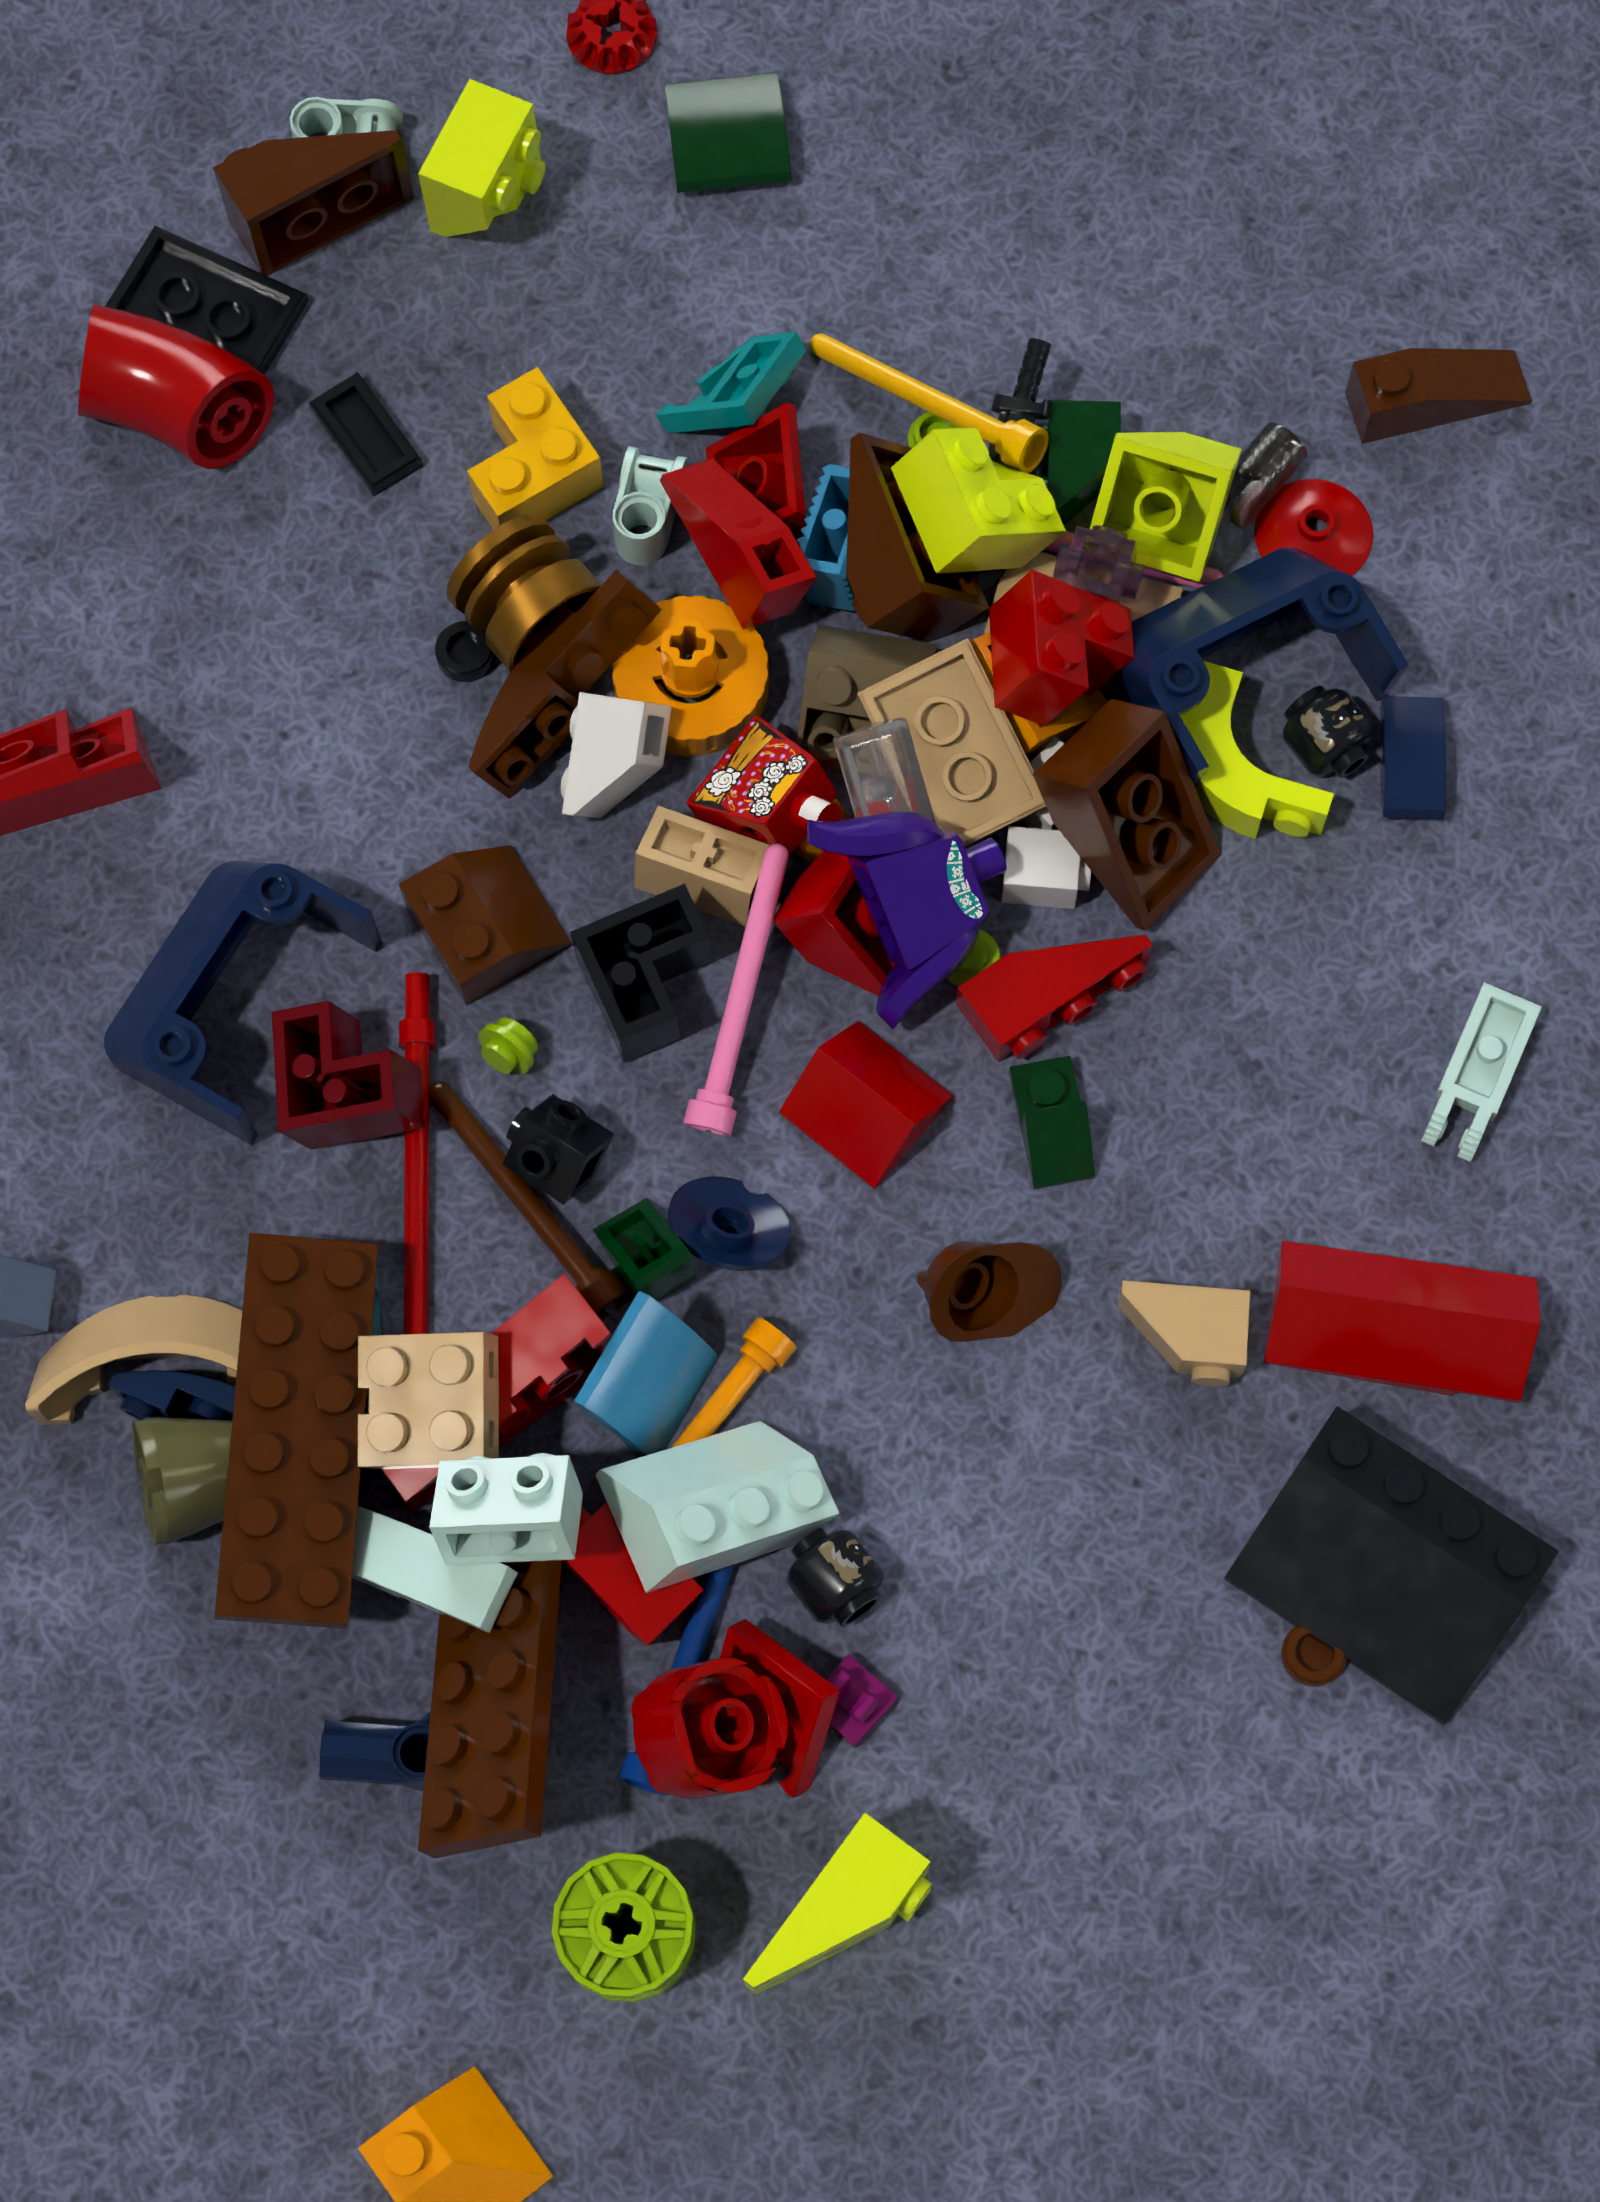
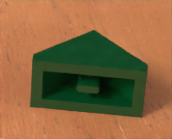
[592,1198,696,1301]

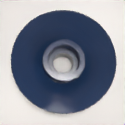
[667,1177,792,1271]

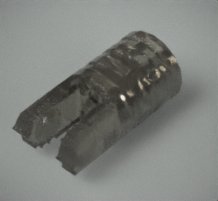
[1223,422,1308,530]

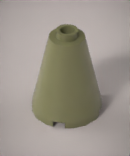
[132,1417,232,1545]

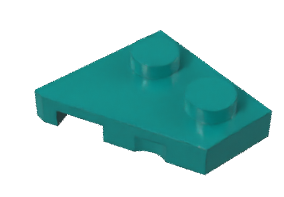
[656,331,807,433]

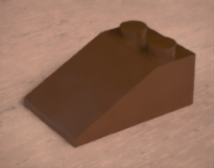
[213,130,414,276]
[846,433,989,642]
[1033,699,1221,931]

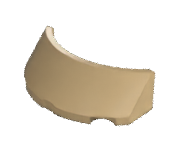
[25,1295,242,1425]

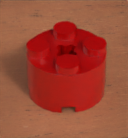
[631,1658,788,1799]

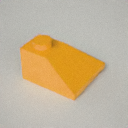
[358,2066,554,2202]

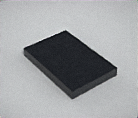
[105,226,308,375]

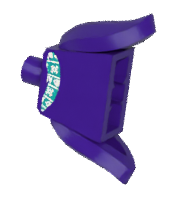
[807,812,1007,1029]

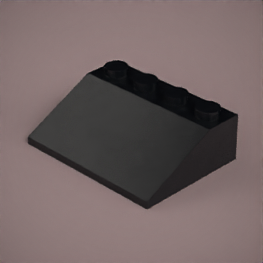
[1224,1406,1559,1725]

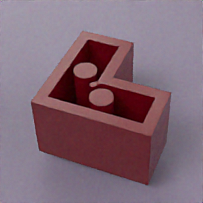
[272,1001,425,1150]

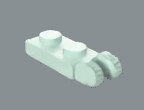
[1421,982,1542,1162]

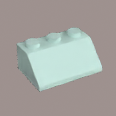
[595,1421,839,1593]

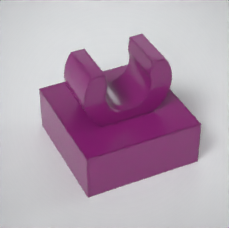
[826,1654,898,1748]

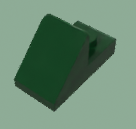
[1009,1056,1095,1189]

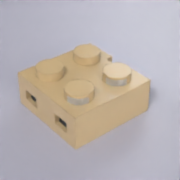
[358,1332,499,1469]

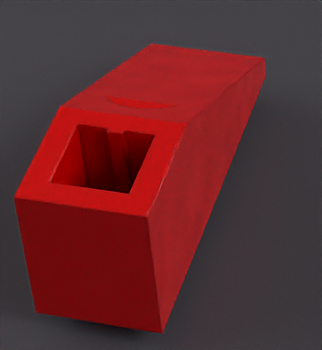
[659,459,817,630]
[956,934,1153,1062]

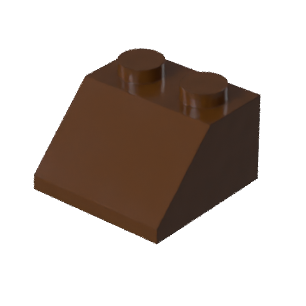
[398,845,572,1006]

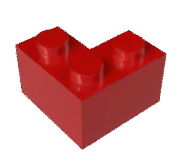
[989,569,1134,726]

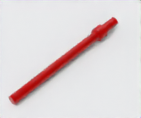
[399,972,436,1334]

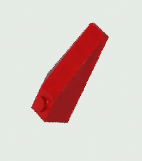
[773,772,915,996]

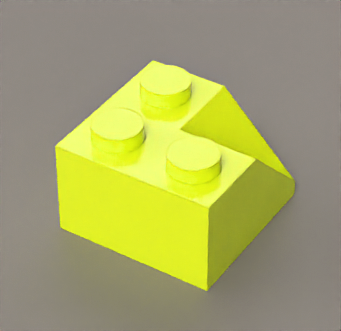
[418,79,546,237]
[891,428,1066,574]
[1084,432,1242,582]

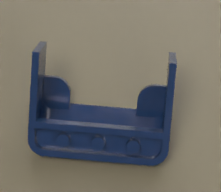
[1110,547,1409,788]
[104,861,382,1146]

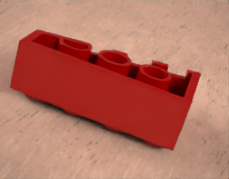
[381,1273,612,1512]

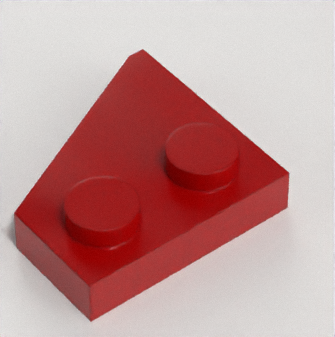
[720,1619,840,1798]

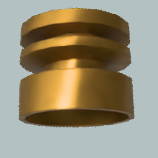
[446,514,602,672]

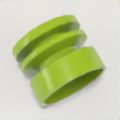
[551,1852,697,2003]

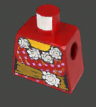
[686,716,841,855]

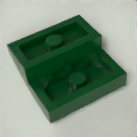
[664,72,792,193]

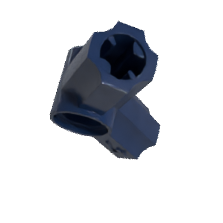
[319,1711,431,1791]

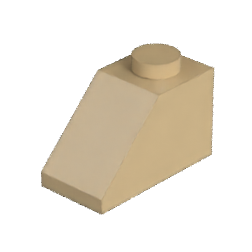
[1118,1280,1250,1387]

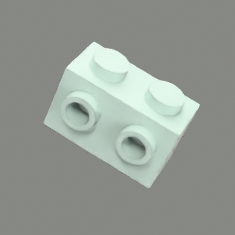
[429,1453,583,1565]

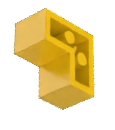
[467,367,604,530]

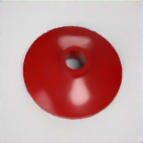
[1254,479,1373,576]

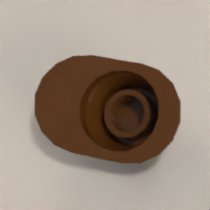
[916,1241,1062,1342]

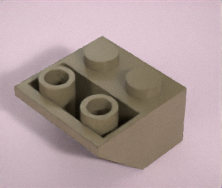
[796,625,937,778]

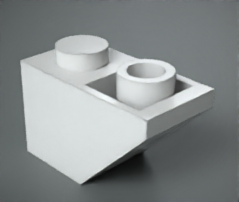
[561,692,672,818]

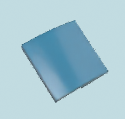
[574,1291,719,1457]

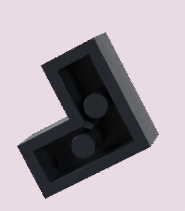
[570,883,712,1062]

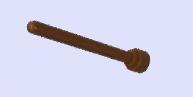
[429,1081,633,1321]

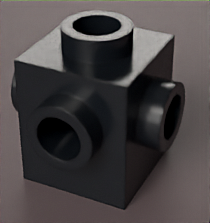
[502,1094,614,1205]

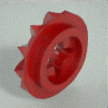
[566,0,657,74]

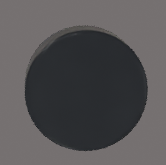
[435,621,496,682]

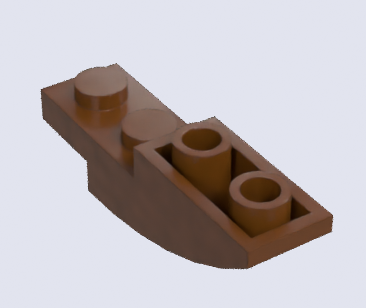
[468,569,662,799]

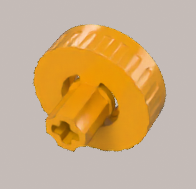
[612,595,769,756]

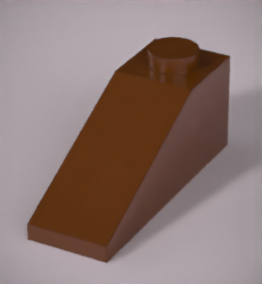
[1345,348,1532,444]

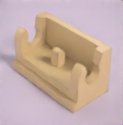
[634,805,770,927]

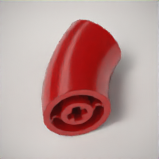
[78,304,274,469]

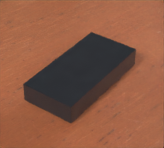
[309,372,423,496]

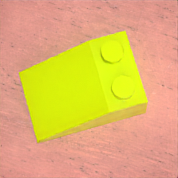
[743,1813,932,1995]

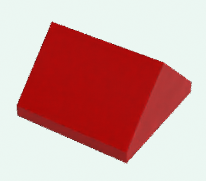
[706,403,806,543]
[779,1021,954,1190]

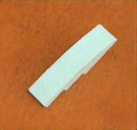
[352,1506,518,1633]

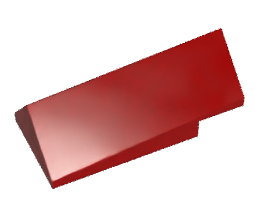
[0,707,162,836]
[1263,1241,1540,1403]

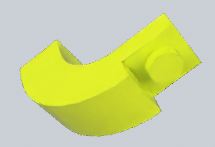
[1180,661,1334,839]

